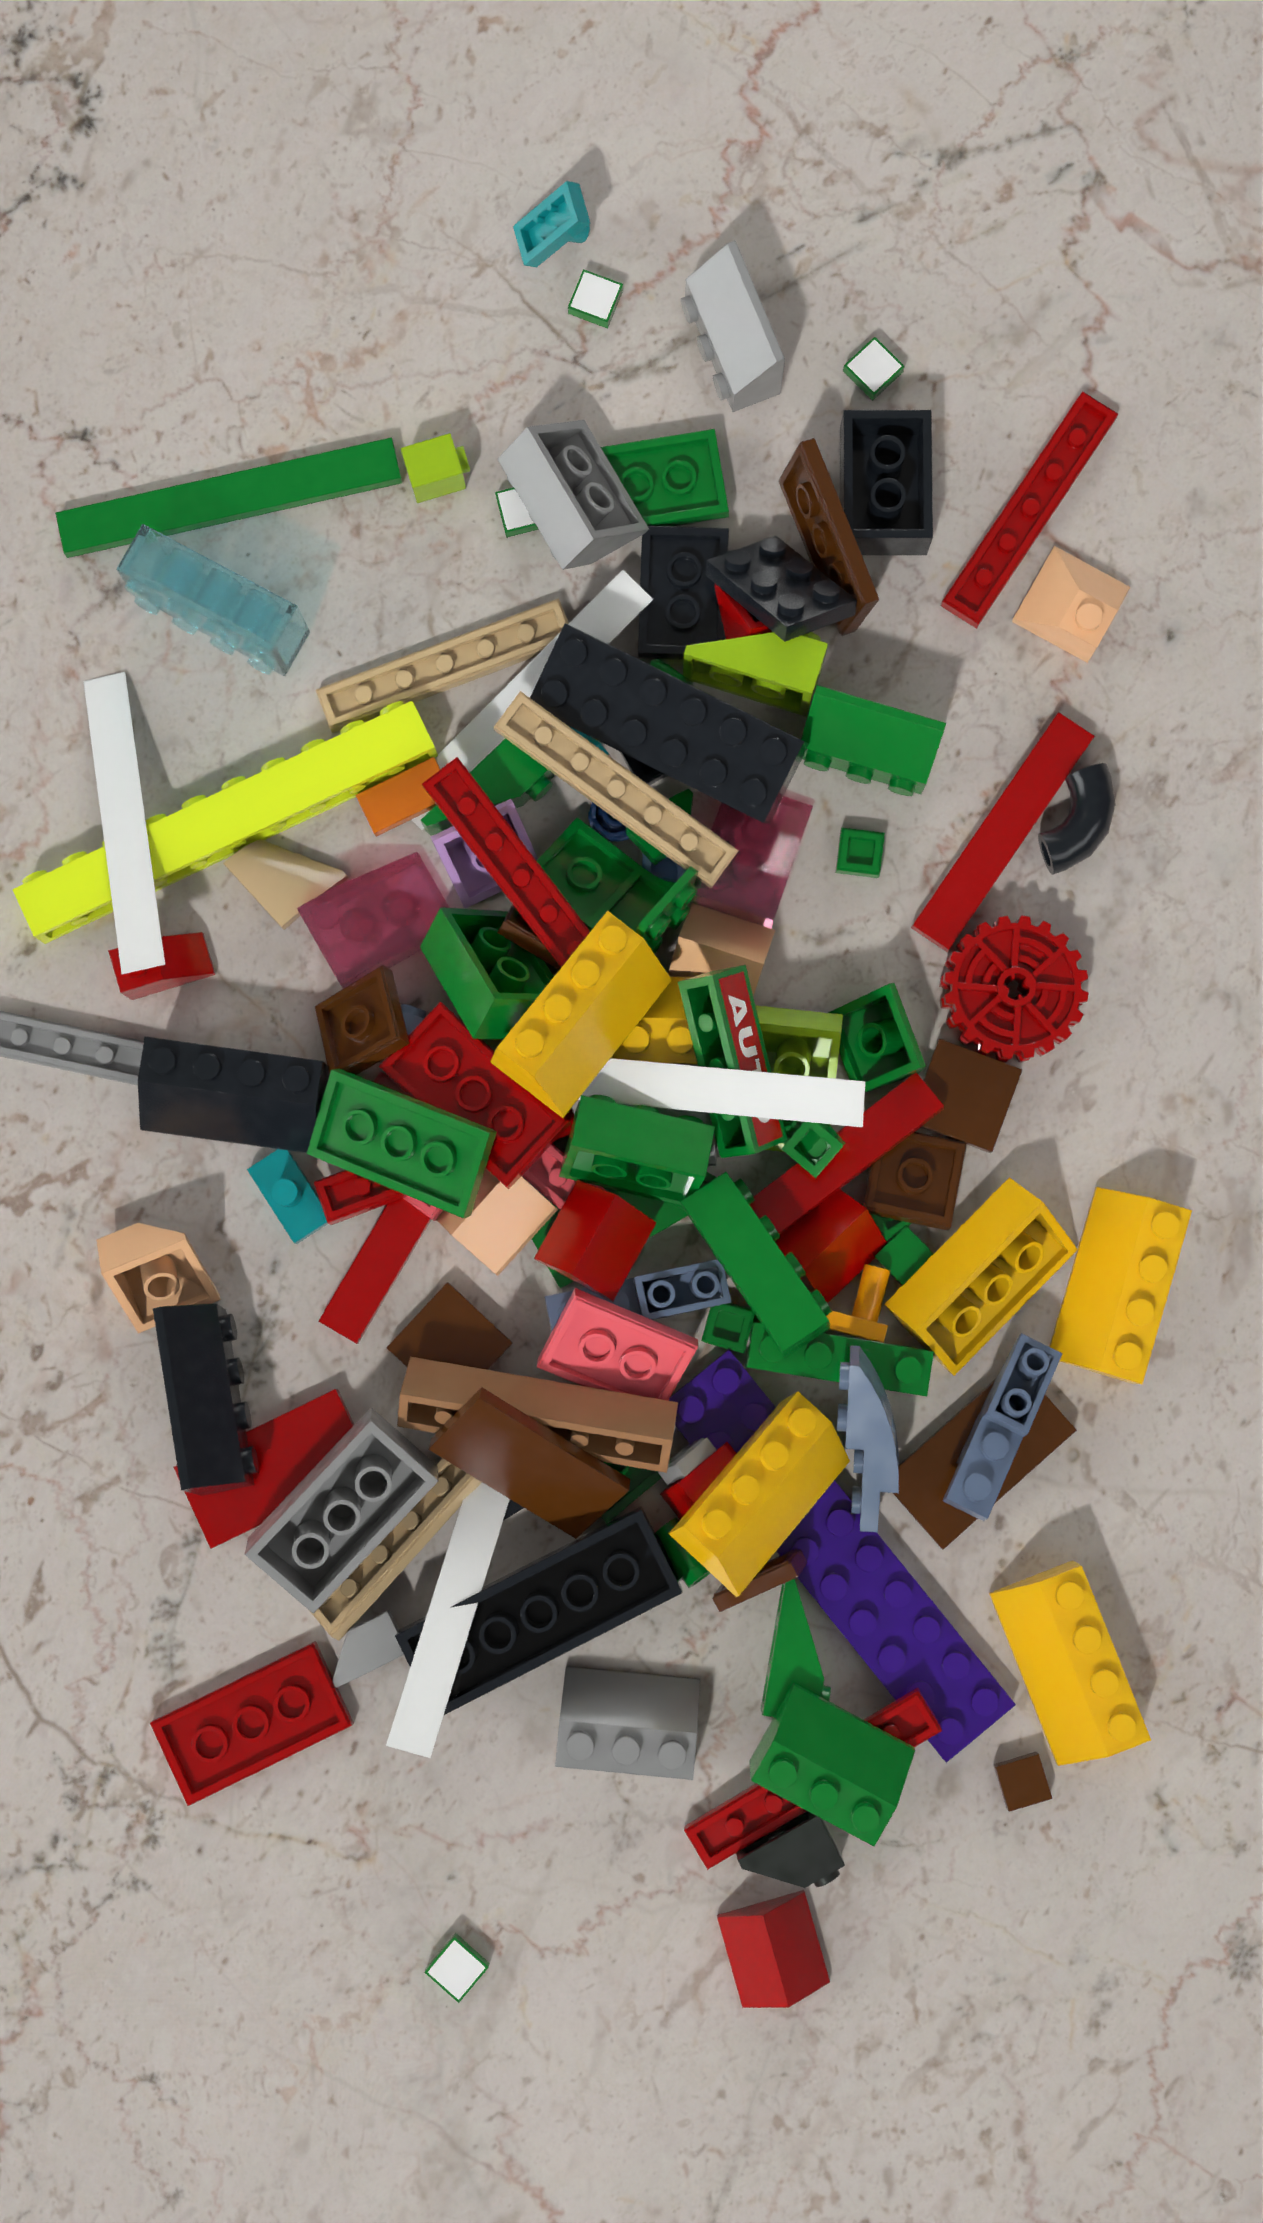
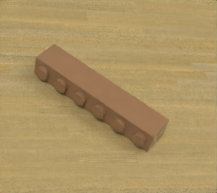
[397,1357,678,1473]

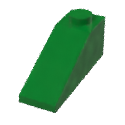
[420,739,554,836]
[760,1578,831,1717]

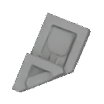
[332,1610,404,1688]

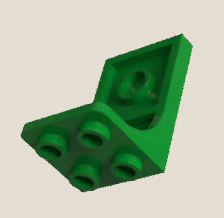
[537,817,699,954]

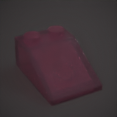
[690,796,813,928]
[297,852,450,988]

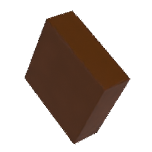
[993,1752,1052,1812]

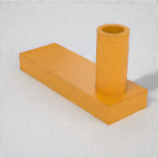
[750,1264,890,1343]

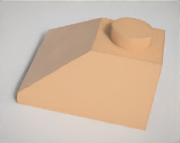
[1012,546,1130,663]
[96,1223,221,1333]

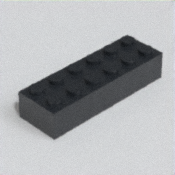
[530,623,809,824]
[395,1506,683,1715]

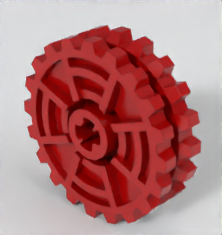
[939,915,1089,1063]

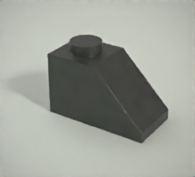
[736,1811,845,1888]

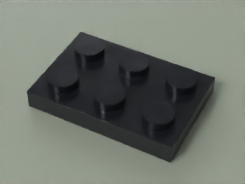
[638,526,729,659]
[705,536,857,642]

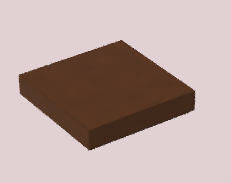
[315,965,410,1075]
[921,1039,1022,1153]
[863,1132,966,1231]
[386,1282,513,1370]

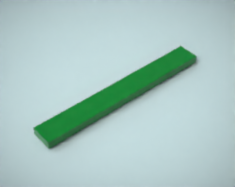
[55,437,402,558]

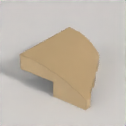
[223,839,349,930]

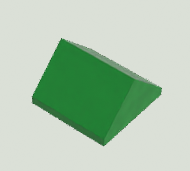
[828,983,926,1093]

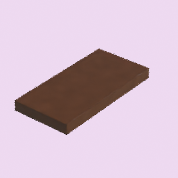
[778,438,879,636]
[893,1379,1077,1550]
[428,1387,631,1539]

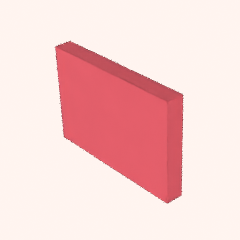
[537,1288,698,1401]

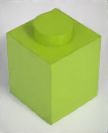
[400,433,470,504]

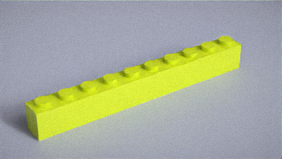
[12,701,438,944]

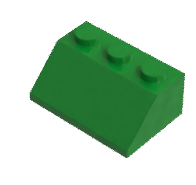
[801,685,946,796]
[420,907,554,1039]
[559,1095,715,1205]
[749,1682,915,1847]

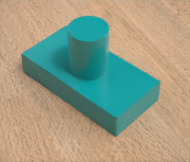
[513,181,591,268]
[247,1149,328,1244]

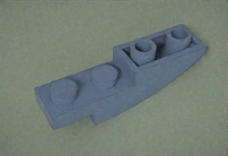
[544,1259,731,1332]
[942,1333,1063,1521]
[837,1346,899,1533]

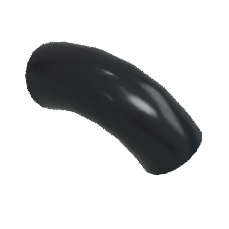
[1038,763,1116,875]

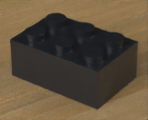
[840,410,933,555]

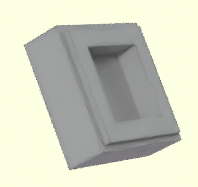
[658,1438,716,1485]

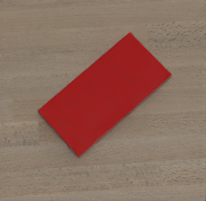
[379,1002,571,1189]
[173,1389,354,1549]
[150,1641,354,1806]

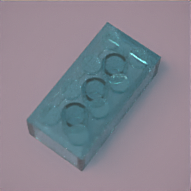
[116,524,310,676]

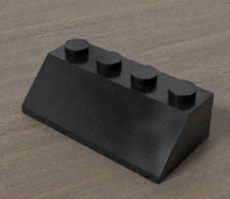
[138,1037,329,1153]
[153,1304,259,1496]

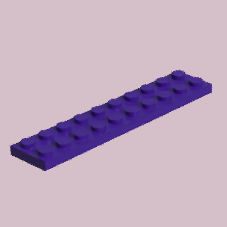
[668,1349,1016,1763]

